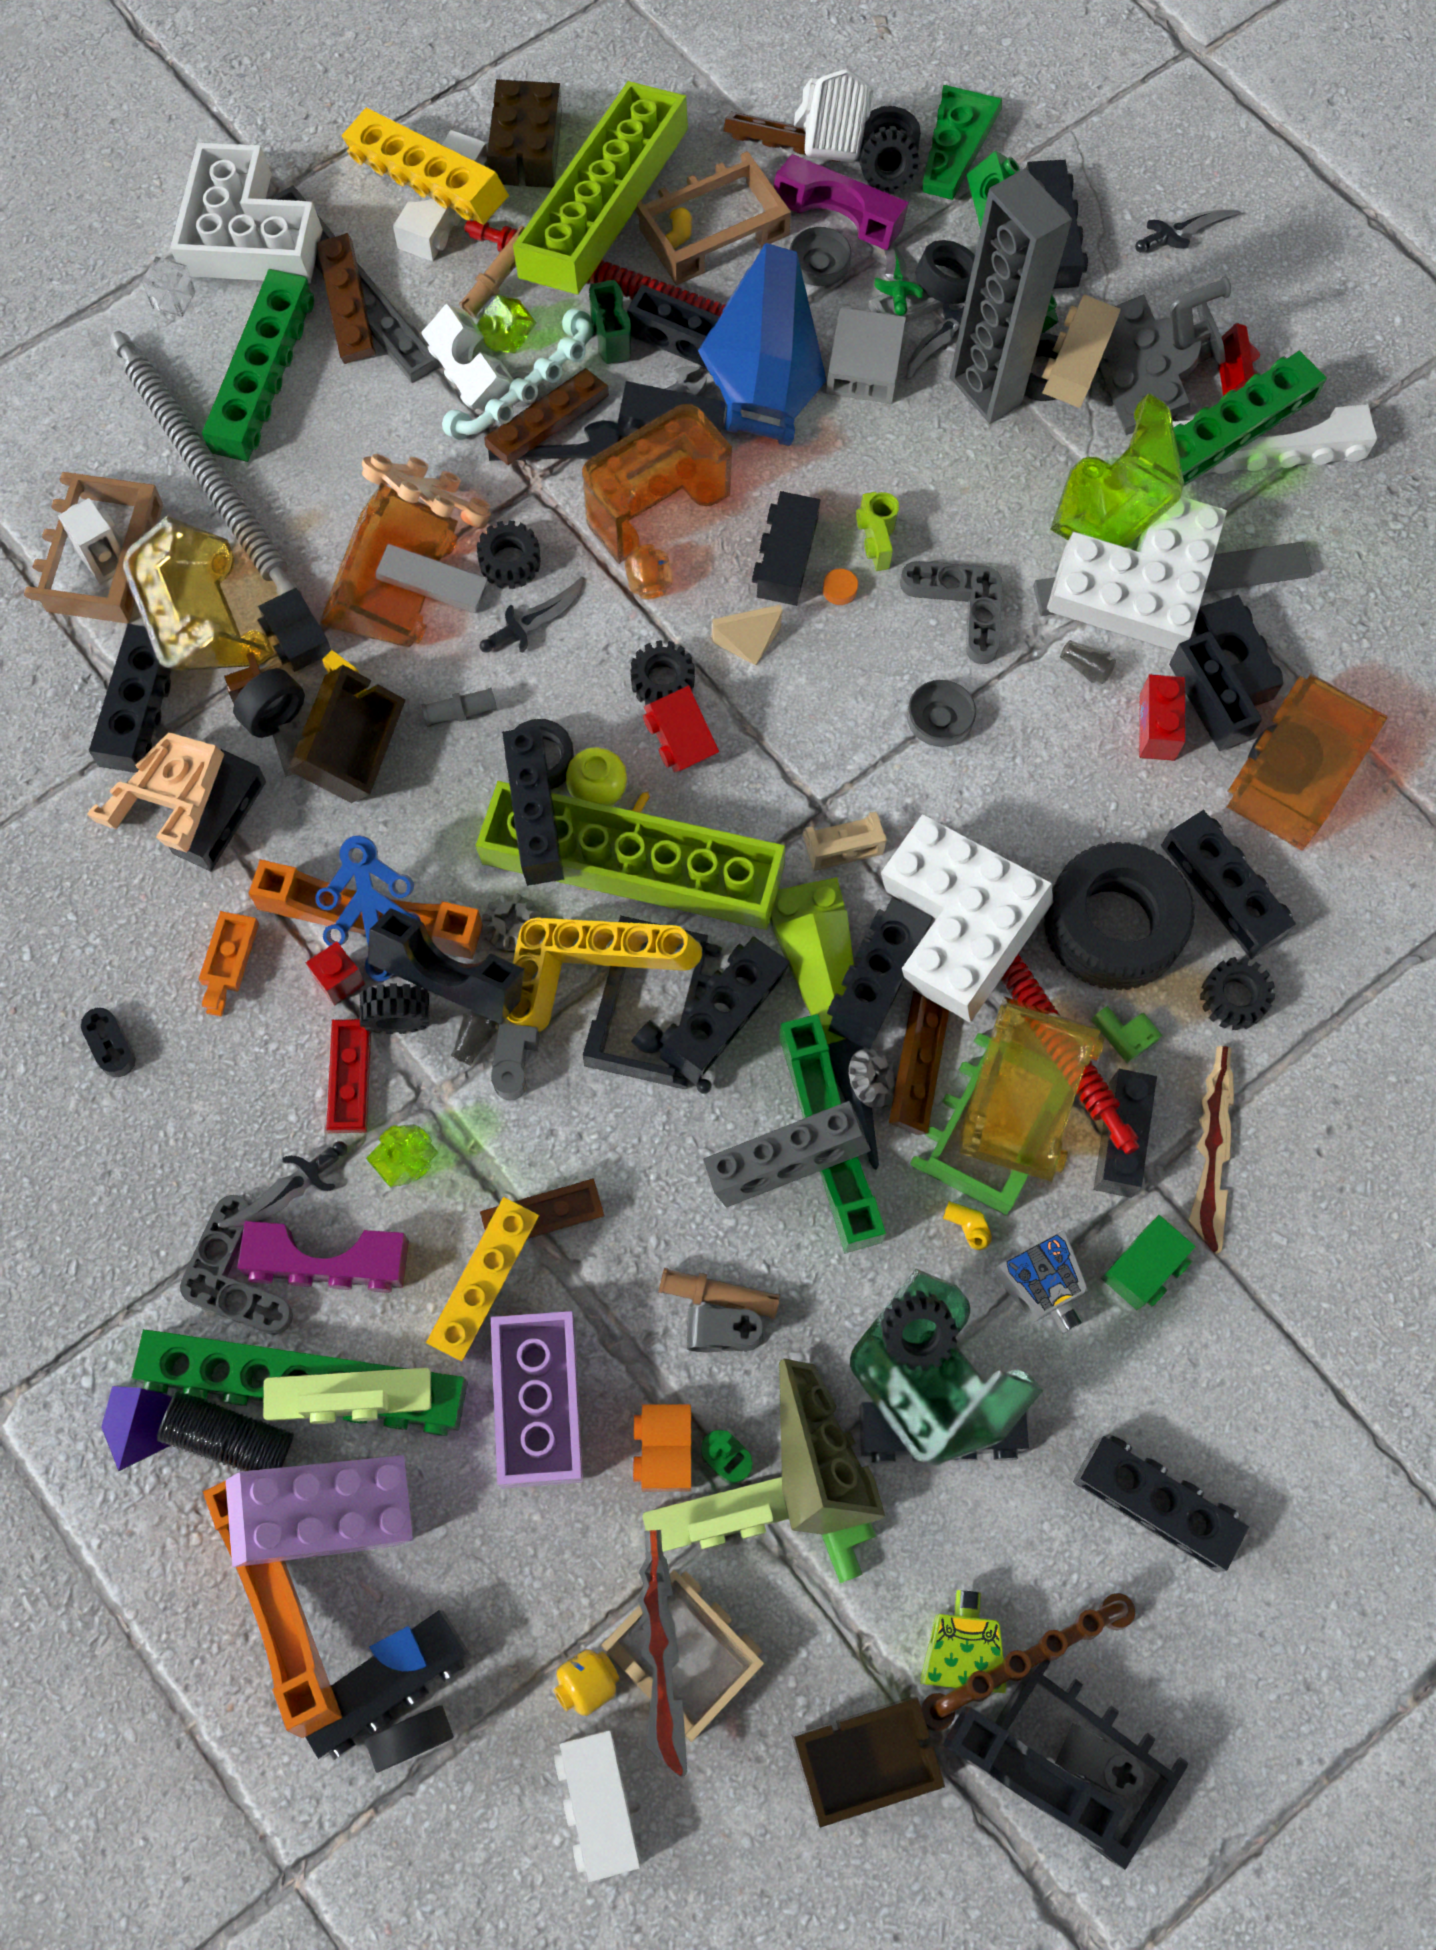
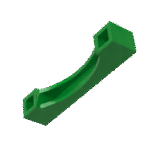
[779,1014,886,1254]

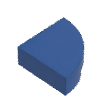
[369,1626,428,1671]

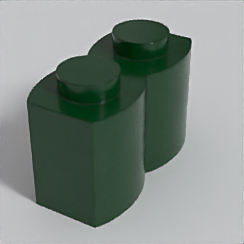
[589,280,632,364]

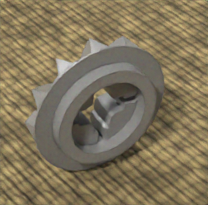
[482,893,541,951]
[849,1047,897,1108]

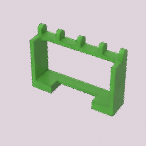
[910,1032,1072,1215]

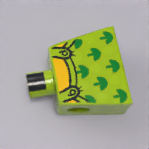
[920,1590,1006,1694]

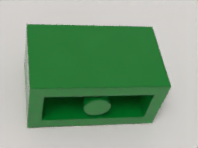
[1101,1215,1196,1311]

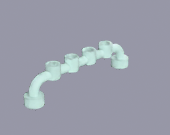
[442,308,593,440]

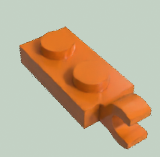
[198,911,259,1017]

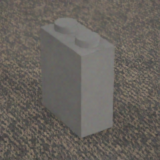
[826,307,906,404]

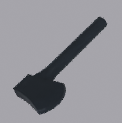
[488,420,621,466]

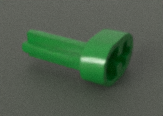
[701,1430,753,1484]

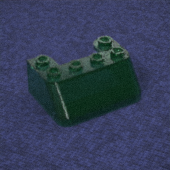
[850,1268,1043,1466]

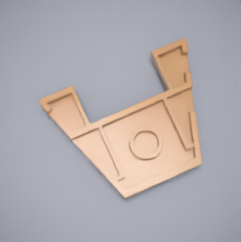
[87,732,224,853]

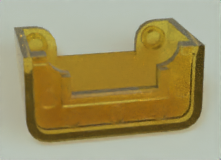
[123,516,274,671]
[959,997,1104,1182]

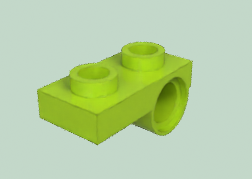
[856,492,899,571]

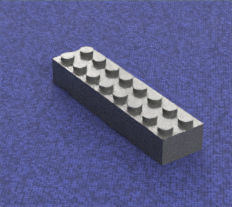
[949,168,1072,424]

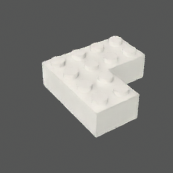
[170,143,323,283]
[1047,490,1227,651]
[881,814,1053,1023]

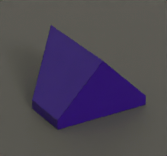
[101,1386,173,1472]

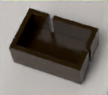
[487,79,562,188]
[288,665,406,803]
[791,1696,945,1828]

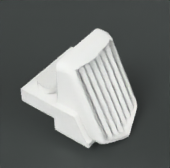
[794,69,875,162]

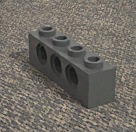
[703,1101,871,1208]

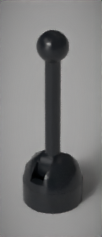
[631,1020,712,1094]

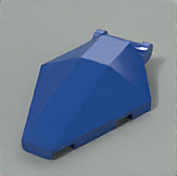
[698,243,827,446]

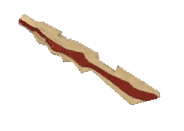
[1188,1046,1234,1254]

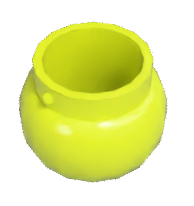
[566,747,628,806]

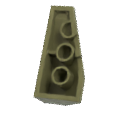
[779,1358,885,1535]

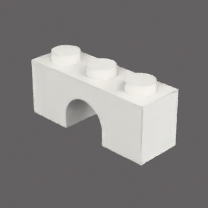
[422,304,513,411]

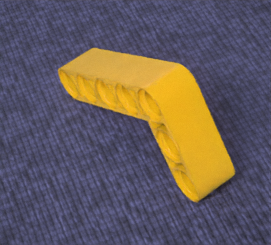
[507,918,702,1032]

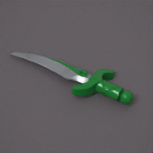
[874,244,923,316]

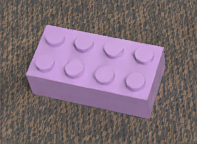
[491,1311,583,1489]
[226,1455,413,1567]

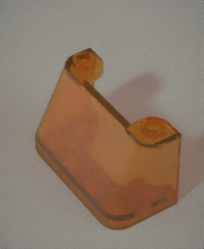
[320,483,458,648]

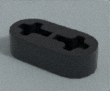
[80,1007,136,1077]

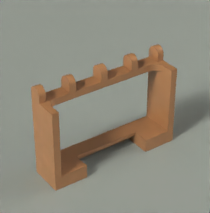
[635,151,791,285]
[24,472,164,624]

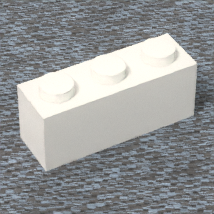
[554,1729,641,1883]

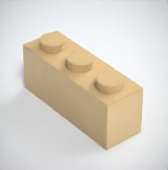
[1042,294,1121,408]

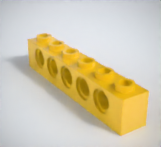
[341,107,509,225]

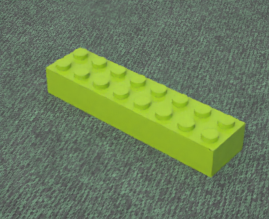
[513,81,688,295]
[475,781,785,930]

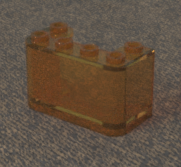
[582,404,732,564]
[1226,673,1388,851]

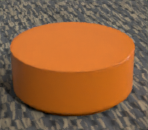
[823,568,858,605]

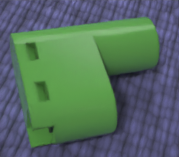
[1090,1006,1163,1064]
[821,1522,877,1583]

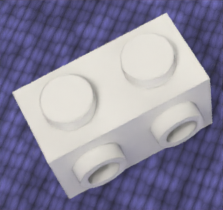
[58,498,123,584]

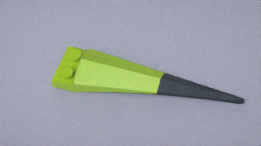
[770,877,879,1170]

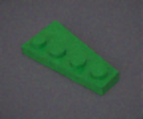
[923,84,1002,200]

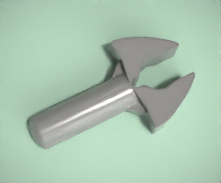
[665,366,707,397]

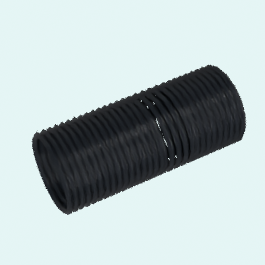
[157,1391,294,1471]

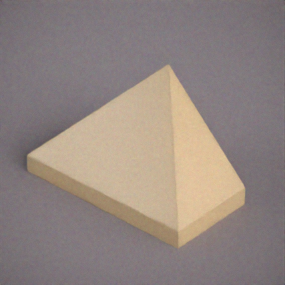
[711,604,782,665]

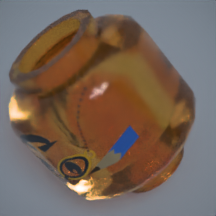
[624,544,673,600]

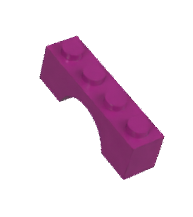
[774,154,909,250]
[237,1221,409,1293]

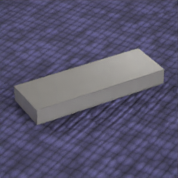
[376,544,488,614]

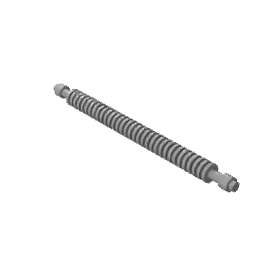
[110,331,302,595]

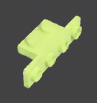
[263,1368,431,1424]
[642,1477,789,1554]

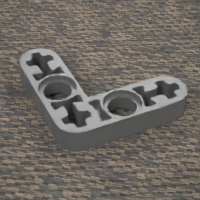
[900,561,1002,664]
[180,1195,293,1335]

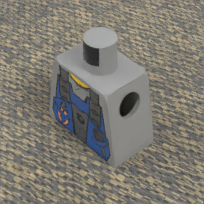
[993,1230,1087,1334]

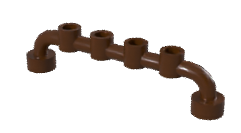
[921,1593,1136,1732]

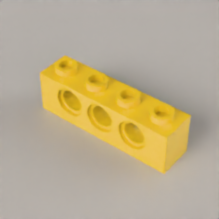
[426,1197,540,1362]

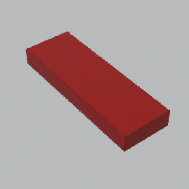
[326,1019,372,1133]

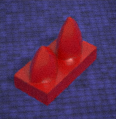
[1218,323,1262,396]

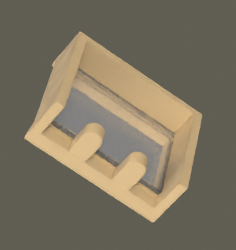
[601,1570,764,1742]

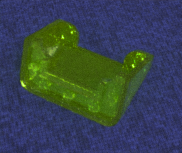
[1050,393,1184,547]

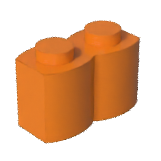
[633,1404,691,1492]

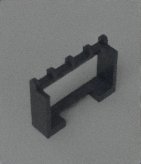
[583,915,722,1089]
[995,1660,1188,1870]

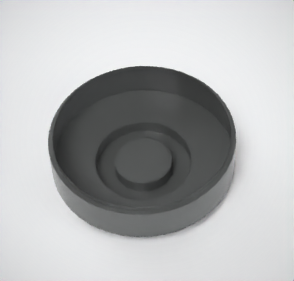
[790,227,852,286]
[907,680,976,747]

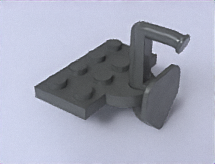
[1098,276,1231,435]

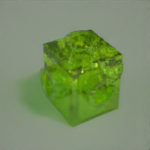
[476,295,537,354]
[366,1124,439,1187]

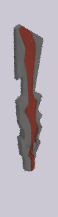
[638,1530,687,1777]

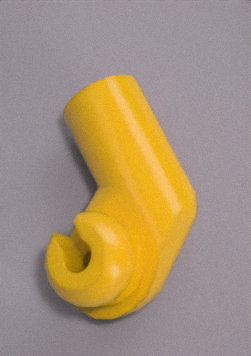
[665,207,692,249]
[943,1201,992,1251]

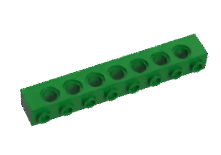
[131,1329,468,1436]

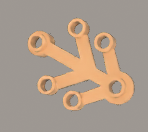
[362,454,491,529]

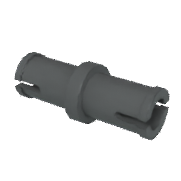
[421,687,497,727]

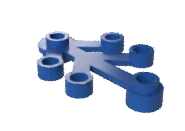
[316,835,421,981]

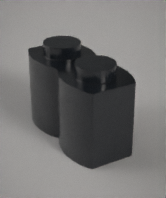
[257,588,331,672]

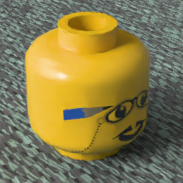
[553,1649,619,1716]

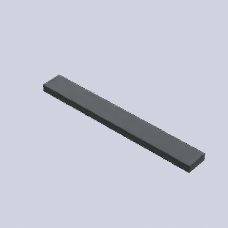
[269,185,439,383]
[1033,541,1312,616]

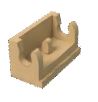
[802,811,887,871]

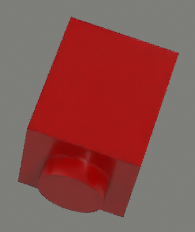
[305,941,365,1006]

